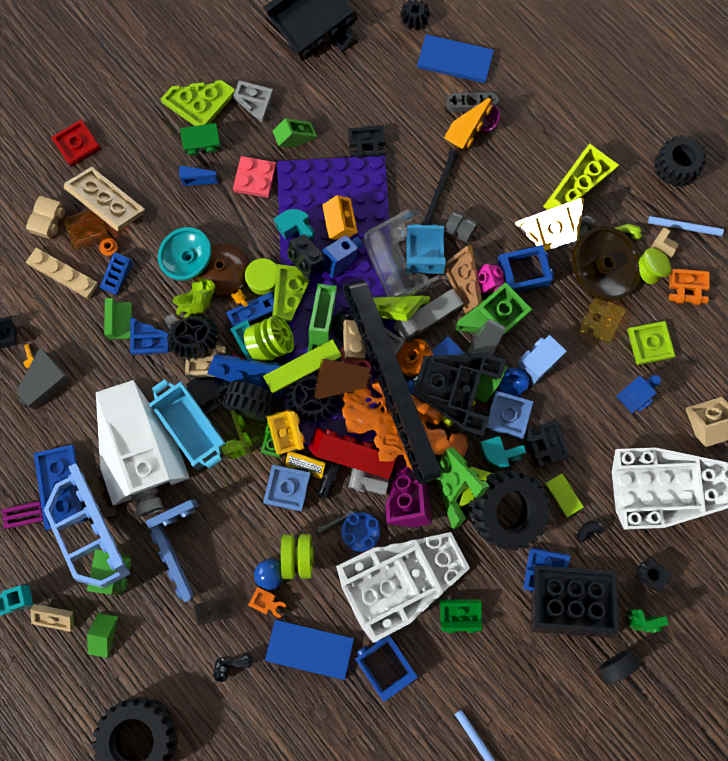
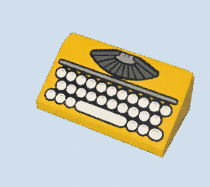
[286,451,326,479]

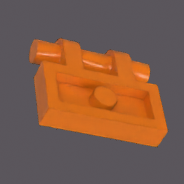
[669,269,709,305]

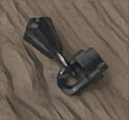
[213,653,254,682]

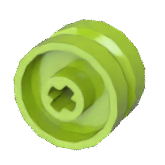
[281,534,314,579]

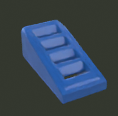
[179,166,219,186]
[100,252,134,296]

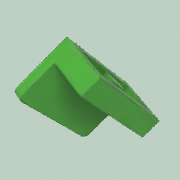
[104,298,132,340]

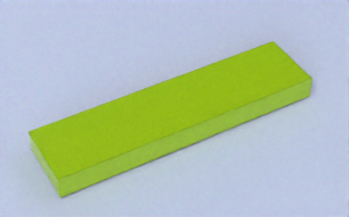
[263,339,342,394]

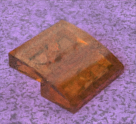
[64,209,109,250]

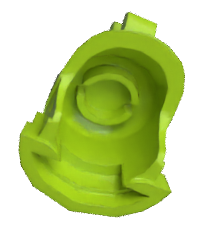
[172,278,215,318]

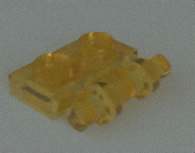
[580,298,626,344]

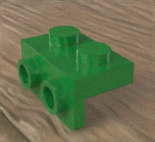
[440,599,483,633]
[627,609,669,633]

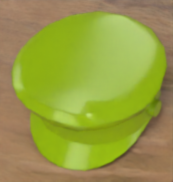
[639,248,671,284]

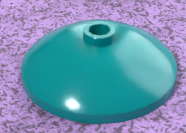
[158,227,211,281]

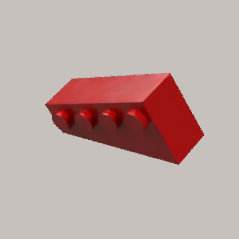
[308,426,396,479]

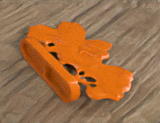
[342,377,451,470]

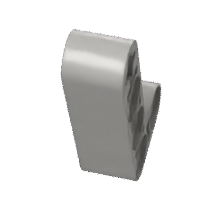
[393,289,464,342]

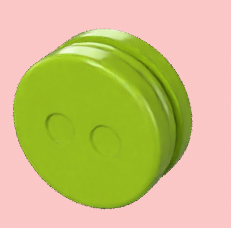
[245,258,277,295]

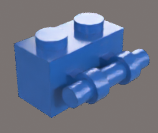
[616,375,661,413]

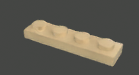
[26,248,99,300]

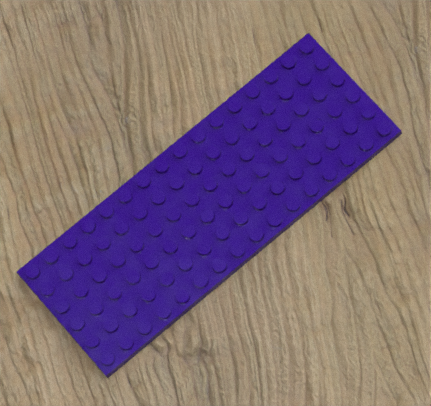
[277,156,396,446]

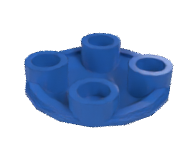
[341,512,380,552]

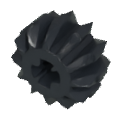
[400,0,430,30]

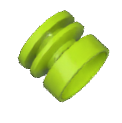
[244,315,294,363]

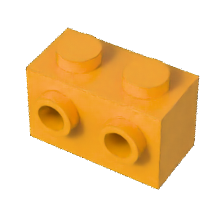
[322,195,358,240]

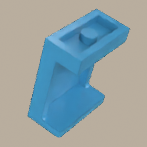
[406,224,445,274]

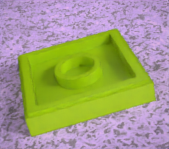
[627,321,676,365]

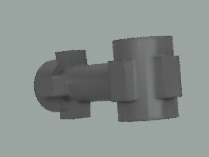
[573,215,595,247]

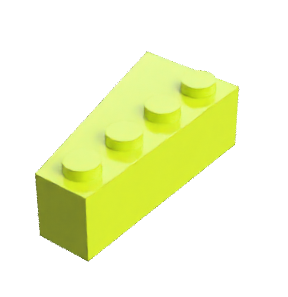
[543,144,619,210]

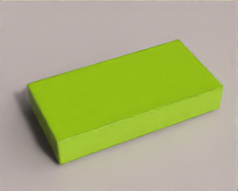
[545,474,584,518]

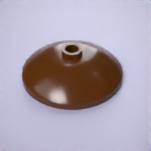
[195,244,249,297]

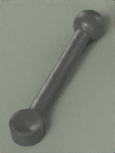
[317,510,354,534]

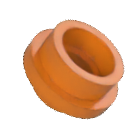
[99,238,118,256]

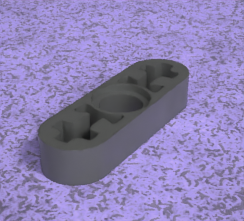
[446,92,498,112]

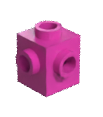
[477,263,505,294]

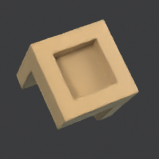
[650,228,678,259]

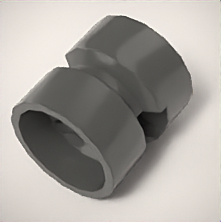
[444,210,479,243]

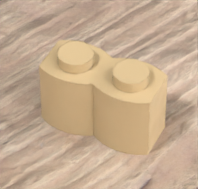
[26,196,65,239]

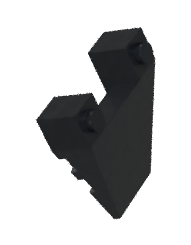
[413,353,507,436]

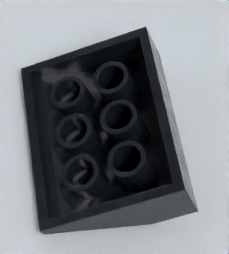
[531,565,619,638]

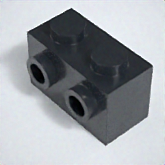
[287,234,327,281]

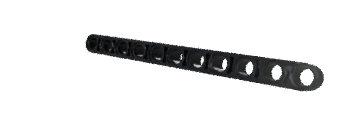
[344,280,441,484]

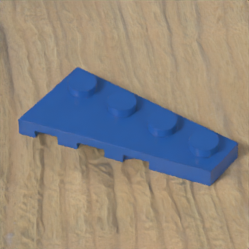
[207,354,285,399]

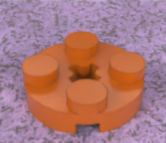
[396,339,434,377]

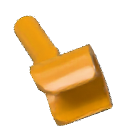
[231,289,248,307]
[23,344,34,368]

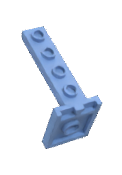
[146,500,199,603]

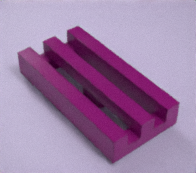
[1,501,43,529]

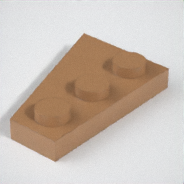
[444,245,482,314]

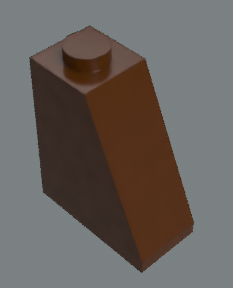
[314,359,372,399]

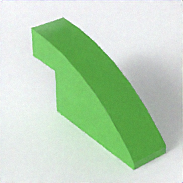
[307,284,337,353]

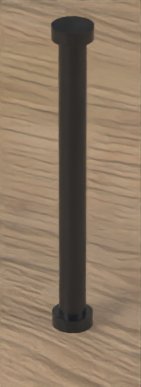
[421,149,460,225]

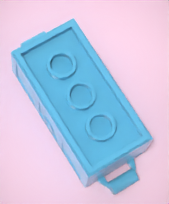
[149,379,229,471]

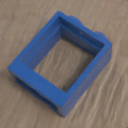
[497,245,554,293]
[355,635,418,702]

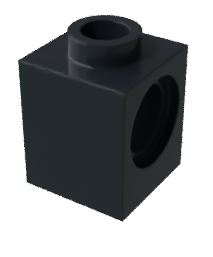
[635,560,672,592]

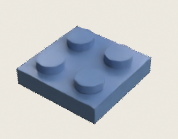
[486,391,533,439]
[263,465,311,512]

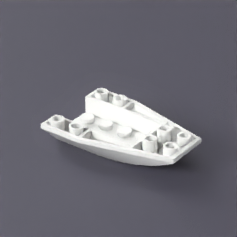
[96,380,190,506]
[612,448,728,530]

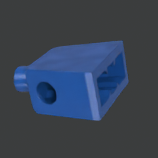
[322,236,363,279]

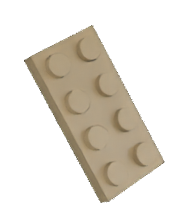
[64,167,145,231]

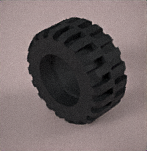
[469,470,551,551]
[92,697,178,761]

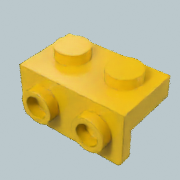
[266,410,305,455]

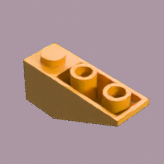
[444,98,493,150]

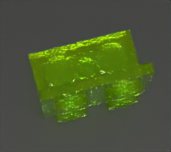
[221,410,253,461]

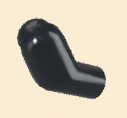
[575,520,605,542]

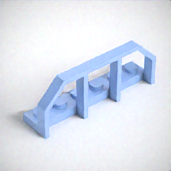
[44,463,130,588]

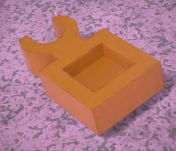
[248,587,287,618]

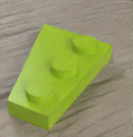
[272,264,310,322]
[373,296,424,321]

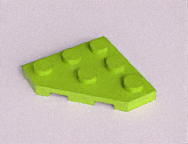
[161,80,235,126]

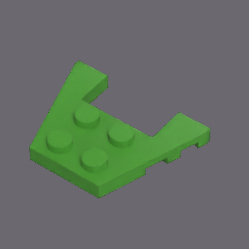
[436,447,489,529]

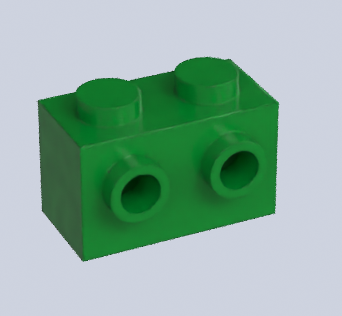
[180,123,221,156]

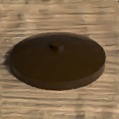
[572,226,641,301]

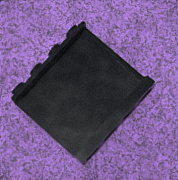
[263,0,358,61]

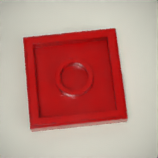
[51,119,101,167]

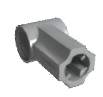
[348,468,389,495]

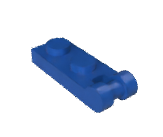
[226,292,275,327]

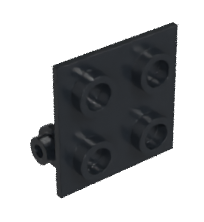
[185,377,230,415]

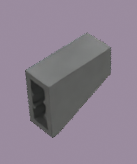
[466,319,506,354]
[16,349,70,410]

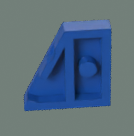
[130,318,170,355]

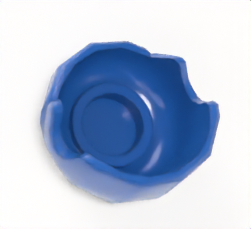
[499,367,530,397]
[254,558,284,591]

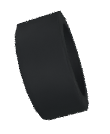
[598,650,641,684]

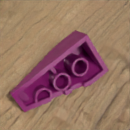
[386,455,432,527]

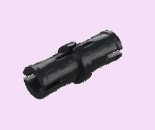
[317,461,341,499]

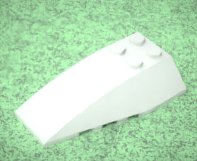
[336,532,470,643]

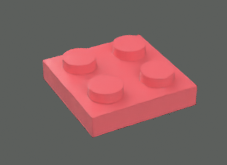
[233,156,277,198]

